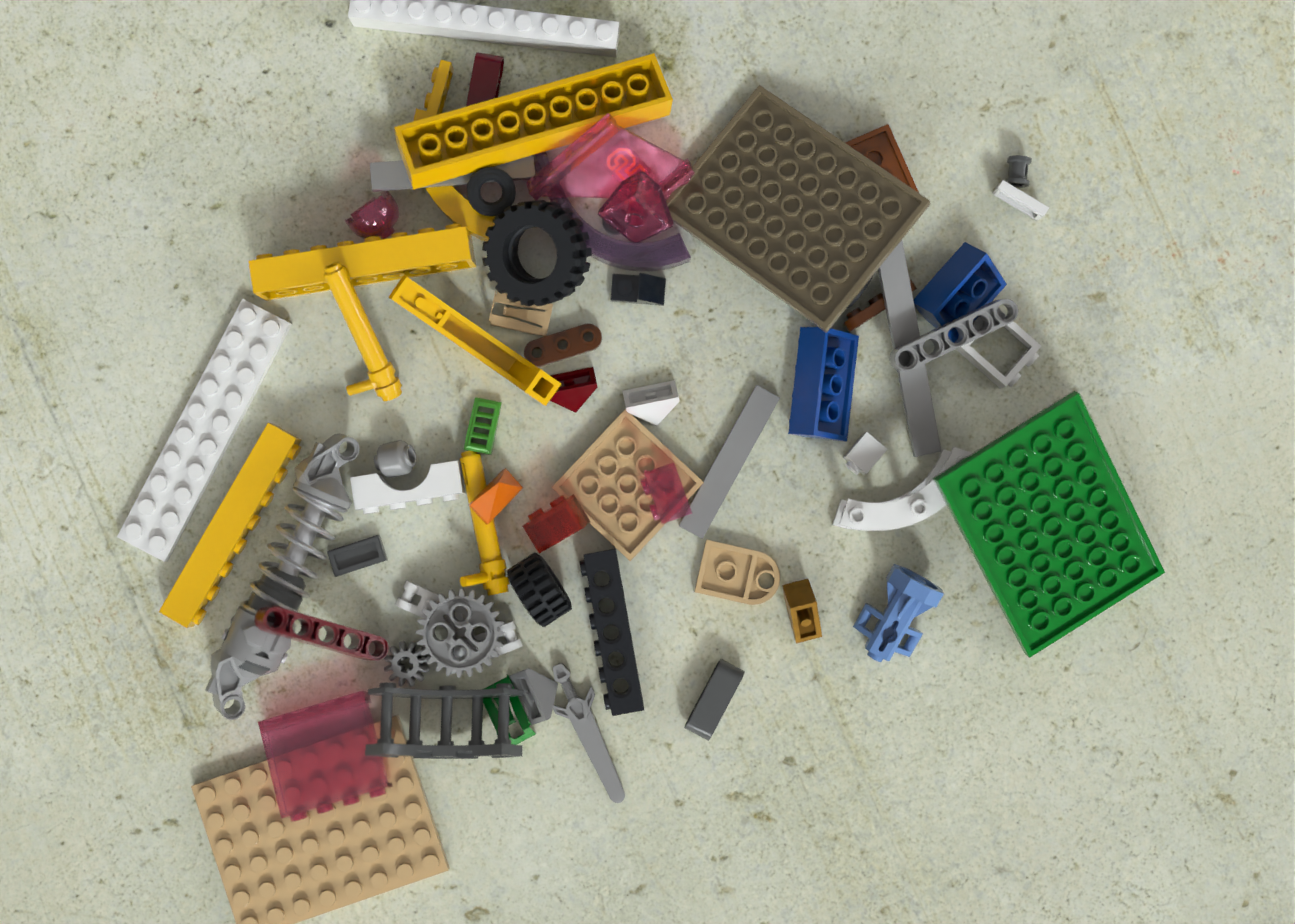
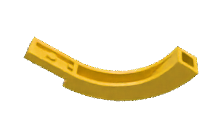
[413,60,496,241]
[389,275,561,406]

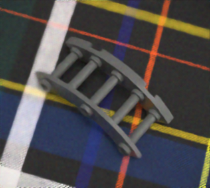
[365,683,524,759]

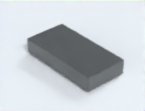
[327,535,388,577]

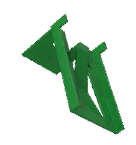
[483,674,536,745]

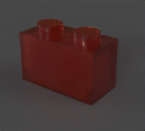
[522,494,590,553]

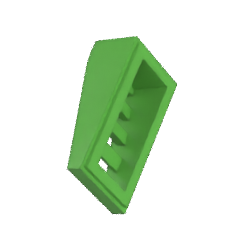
[464,397,502,455]

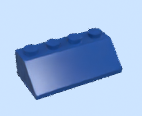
[788,327,859,442]

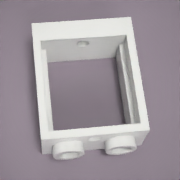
[956,308,1041,389]

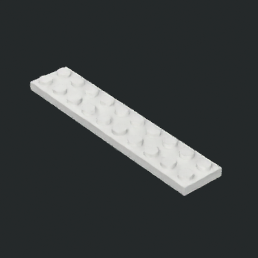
[117,299,292,562]

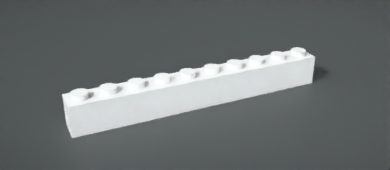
[348,0,620,58]

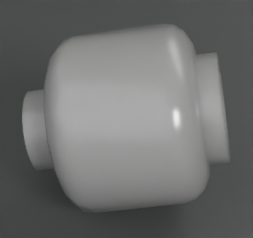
[374,440,417,478]

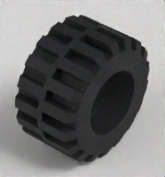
[507,552,572,627]

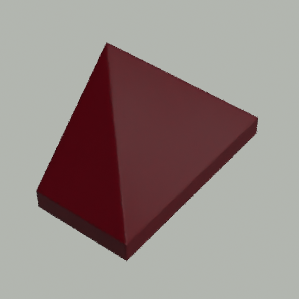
[550,367,598,413]

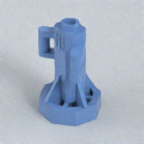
[853,564,944,662]

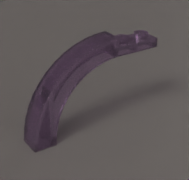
[534,151,691,272]

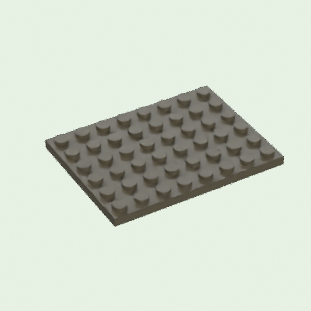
[659,85,930,333]

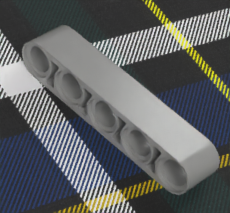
[889,299,1018,371]

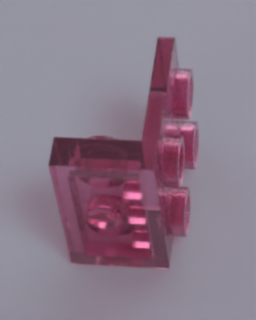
[640,462,692,524]

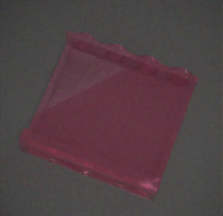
[258,691,393,822]

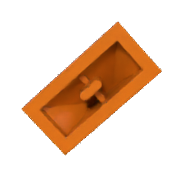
[469,468,523,525]

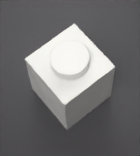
[843,432,887,475]

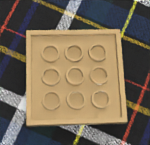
[551,409,704,561]

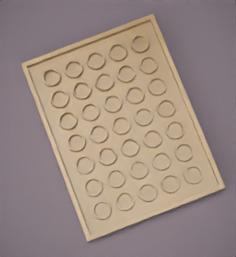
[191,715,450,924]

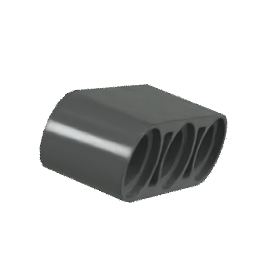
[684,659,745,741]

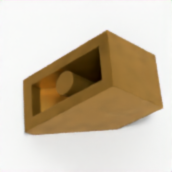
[782,579,822,644]

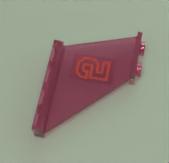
[527,113,695,207]

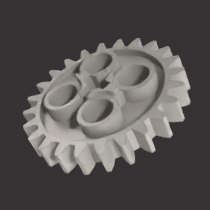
[416,588,506,678]

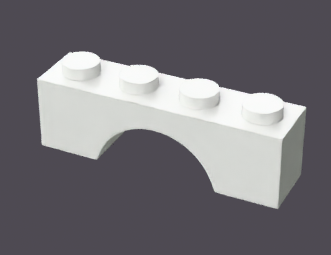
[350,460,465,514]

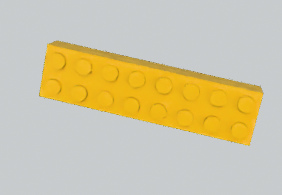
[248,224,476,301]

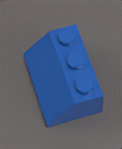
[913,242,1007,343]

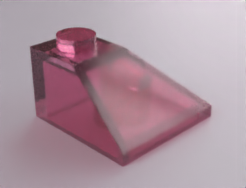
[598,171,674,245]

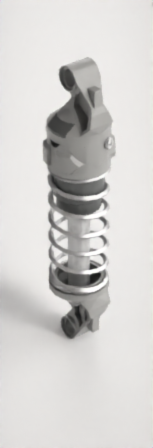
[205,433,360,720]

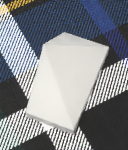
[622,380,680,426]

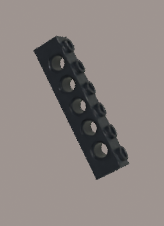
[579,549,644,716]

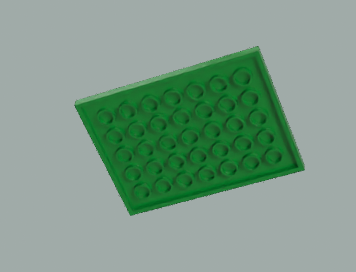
[933,391,1165,658]

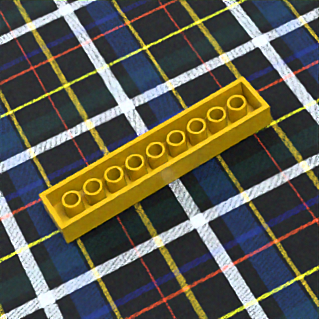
[394,53,673,190]

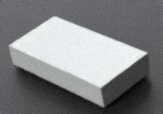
[993,180,1049,221]

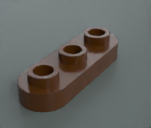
[844,280,917,332]
[524,324,602,367]

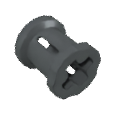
[1005,155,1032,188]

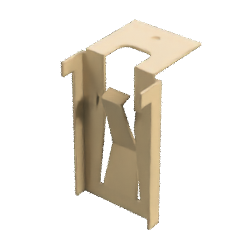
[489,291,553,337]

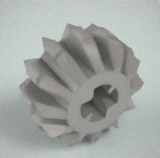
[384,641,430,687]

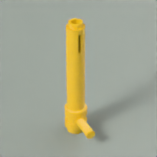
[324,262,402,401]
[460,451,510,596]

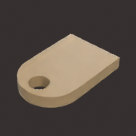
[694,540,780,605]

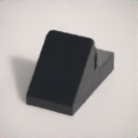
[611,273,666,306]

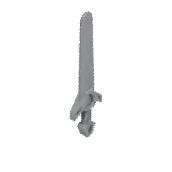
[553,662,625,803]

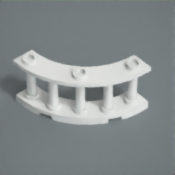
[832,447,973,531]

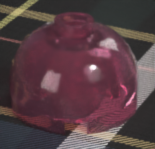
[344,191,399,239]

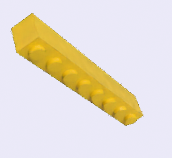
[159,423,302,628]

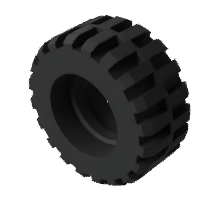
[482,200,592,306]

